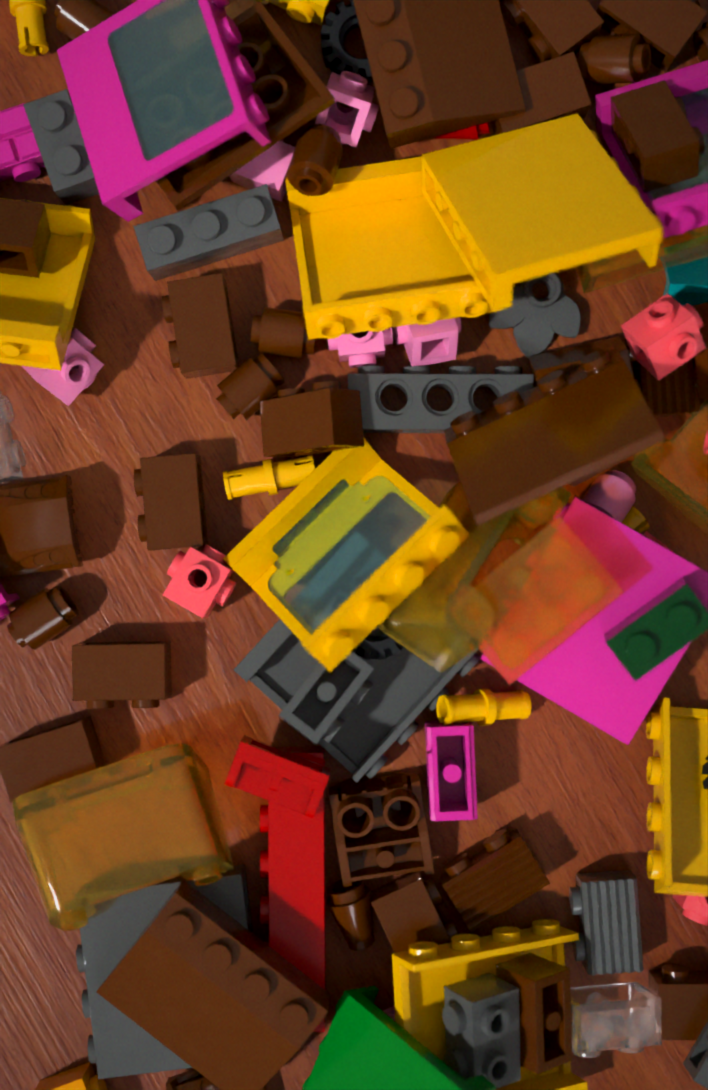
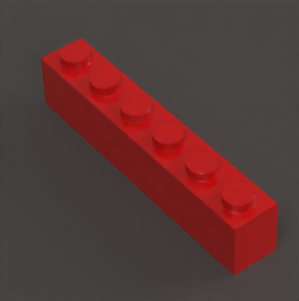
[260,747,326,1032]

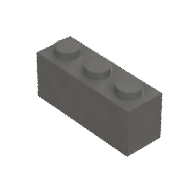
[133,184,284,281]

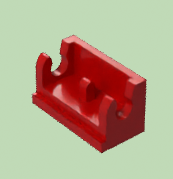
[224,735,331,819]

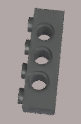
[348,366,534,433]

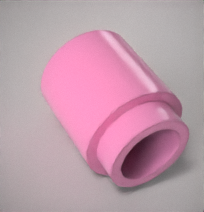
[581,470,636,523]

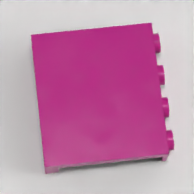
[479,495,708,745]

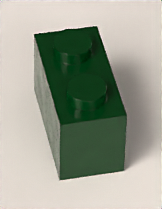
[604,578,708,682]

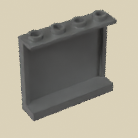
[234,533,482,783]
[71,864,254,1079]

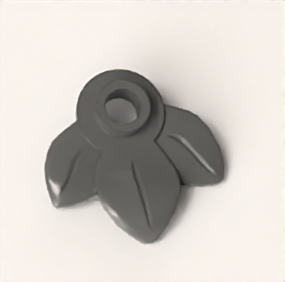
[489,272,581,358]

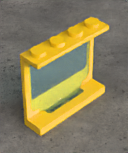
[223,438,470,672]

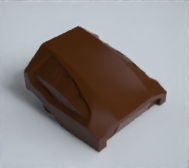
[0,475,83,578]
[329,771,434,887]

